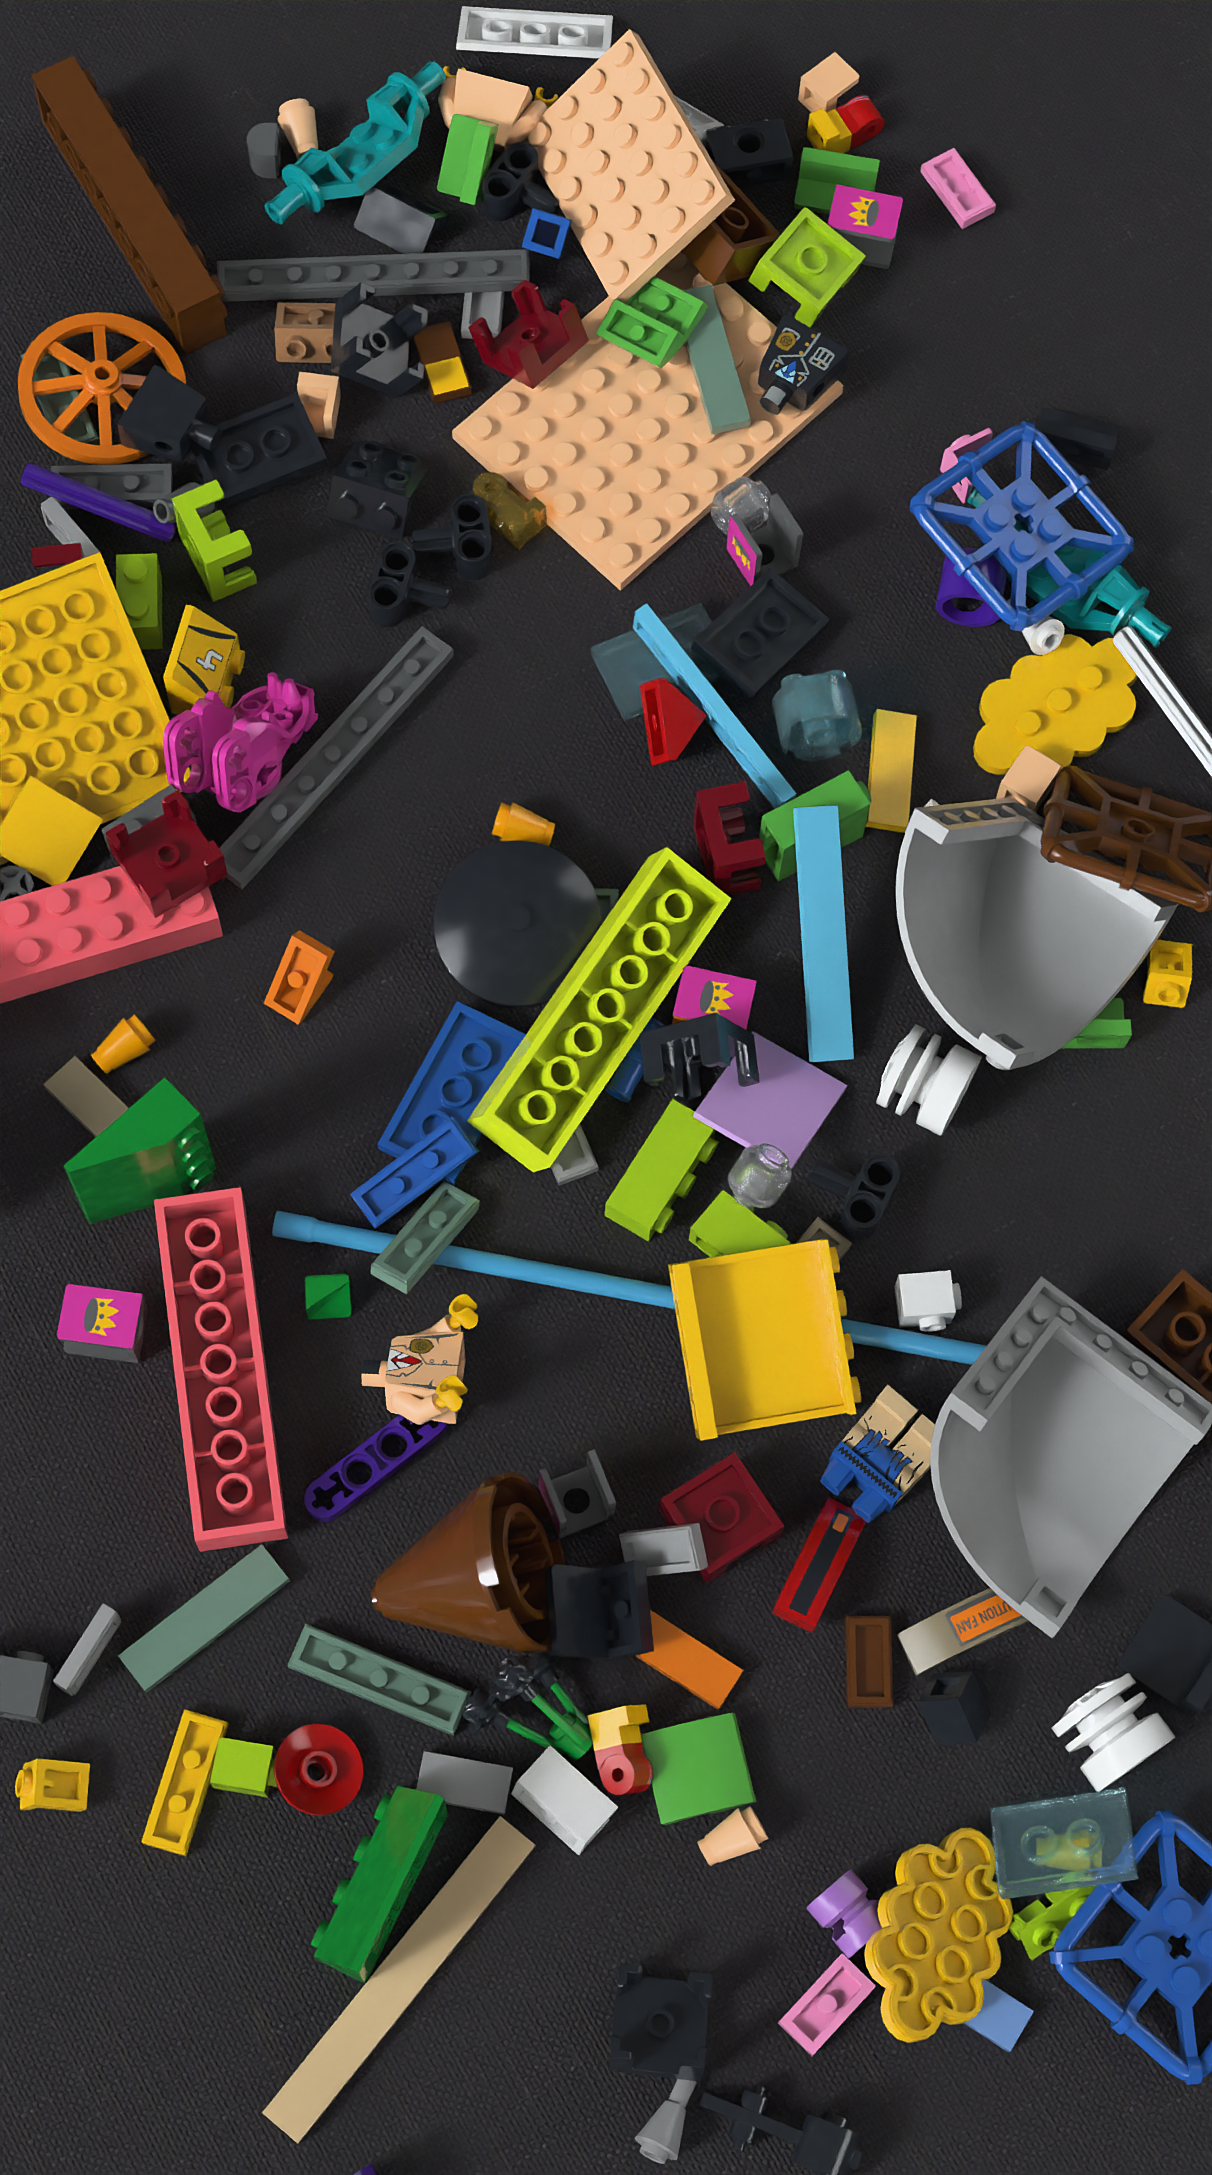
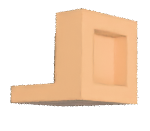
[798,52,859,113]
[297,372,341,439]
[996,746,1062,813]

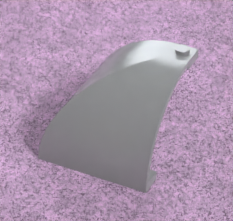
[896,797,1178,1070]
[930,1276,1212,1638]

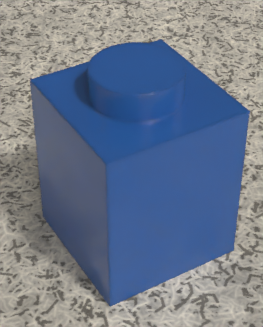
[522,208,572,259]

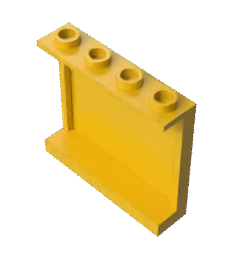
[668,1239,861,1441]

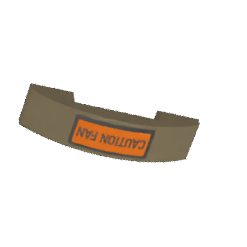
[896,1588,1029,1676]

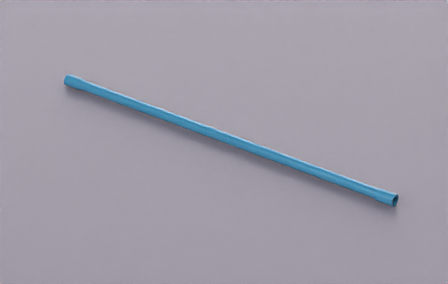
[272,1211,987,1365]

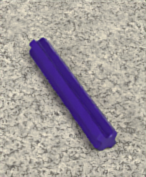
[21,463,177,542]

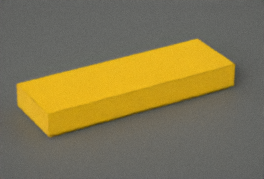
[865,709,917,833]
[141,1709,229,1856]

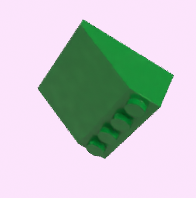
[64,1077,216,1224]
[311,1786,448,1984]

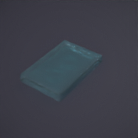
[591,603,726,721]
[990,1788,1138,1899]

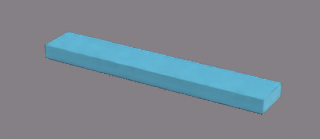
[633,603,796,809]
[793,805,854,1062]

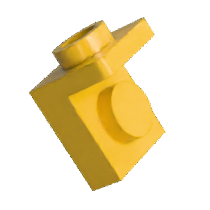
[1143,940,1192,1008]
[15,1759,90,1812]

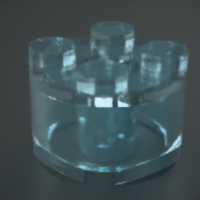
[772,670,862,761]

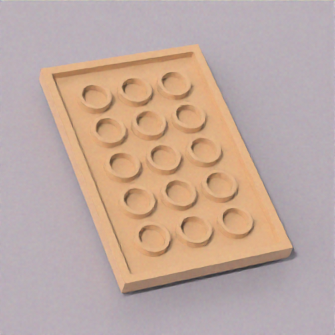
[523,29,735,303]

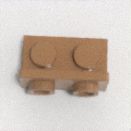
[274,302,335,363]

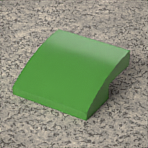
[595,276,709,368]
[641,1713,756,1825]

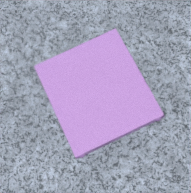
[693,1031,847,1172]

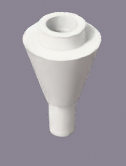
[1007,598,1064,655]

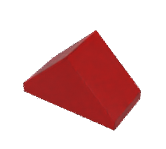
[640,678,707,766]

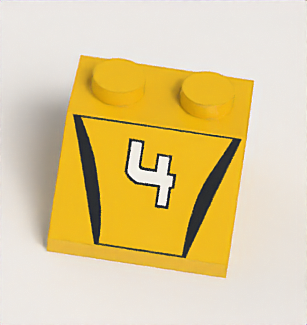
[163,604,245,715]

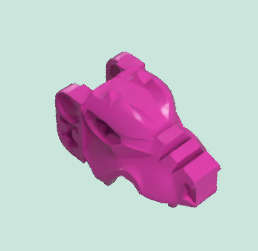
[163,672,318,812]

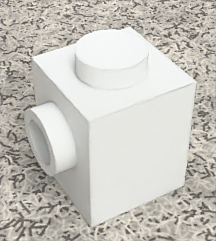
[894,1270,962,1332]

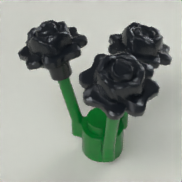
[463,1650,593,1761]

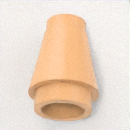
[278,98,318,160]
[697,1806,769,1866]

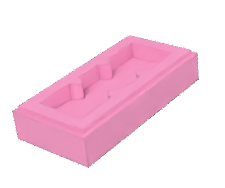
[921,148,996,229]

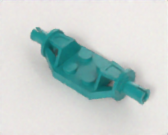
[264,61,446,225]
[968,488,1172,648]

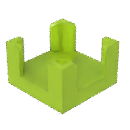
[748,207,866,328]
[172,479,257,602]

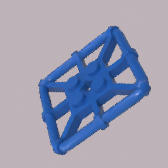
[910,421,1134,632]
[1049,1810,1212,2085]

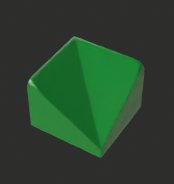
[305,1274,352,1320]

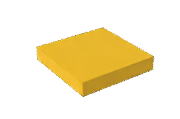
[0,776,103,886]

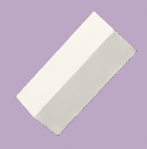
[456,6,613,58]

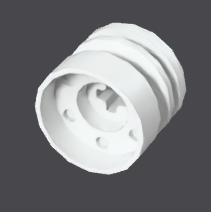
[876,1024,982,1136]
[1052,1673,1175,1793]

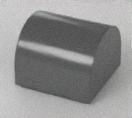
[247,123,282,179]

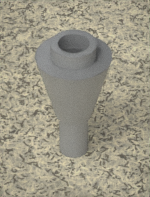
[635,2079,697,2164]

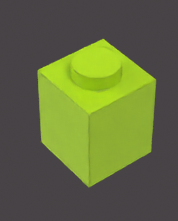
[210,1737,277,1798]

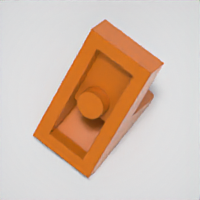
[263,930,335,1025]

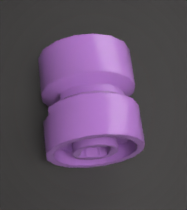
[806,1869,882,1959]

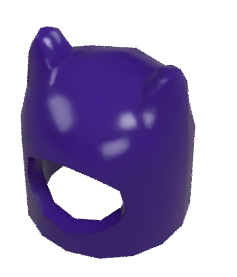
[936,539,1007,627]

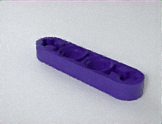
[304,1415,449,1522]

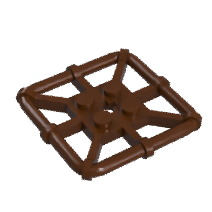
[1040,766,1212,912]

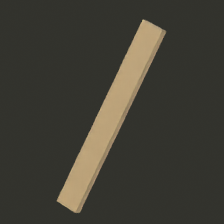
[262,1816,536,2144]

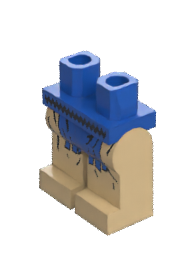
[820,1385,935,1523]

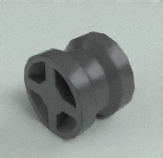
[0,866,36,901]

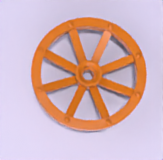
[18,312,186,465]

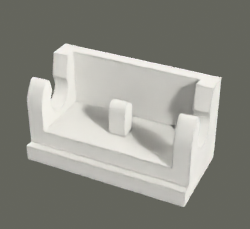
[511,1746,618,1855]

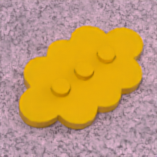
[973,634,1138,775]
[864,1828,1013,2043]

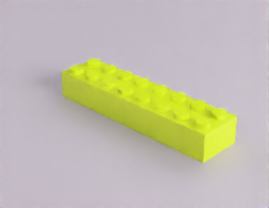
[467,847,731,1172]

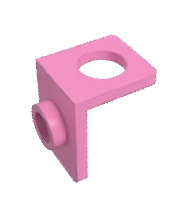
[940,428,993,504]

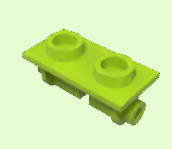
[1009,1874,1105,1960]

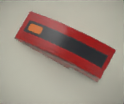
[772,1497,866,1633]

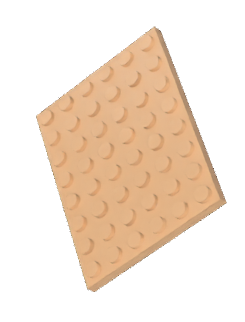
[452,252,844,591]

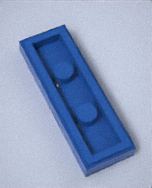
[350,1117,480,1229]

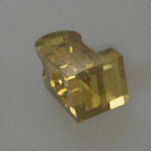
[473,472,547,550]

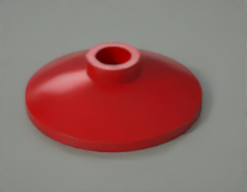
[274,1724,363,1816]

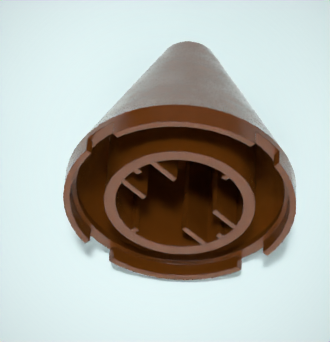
[371,1472,566,1655]

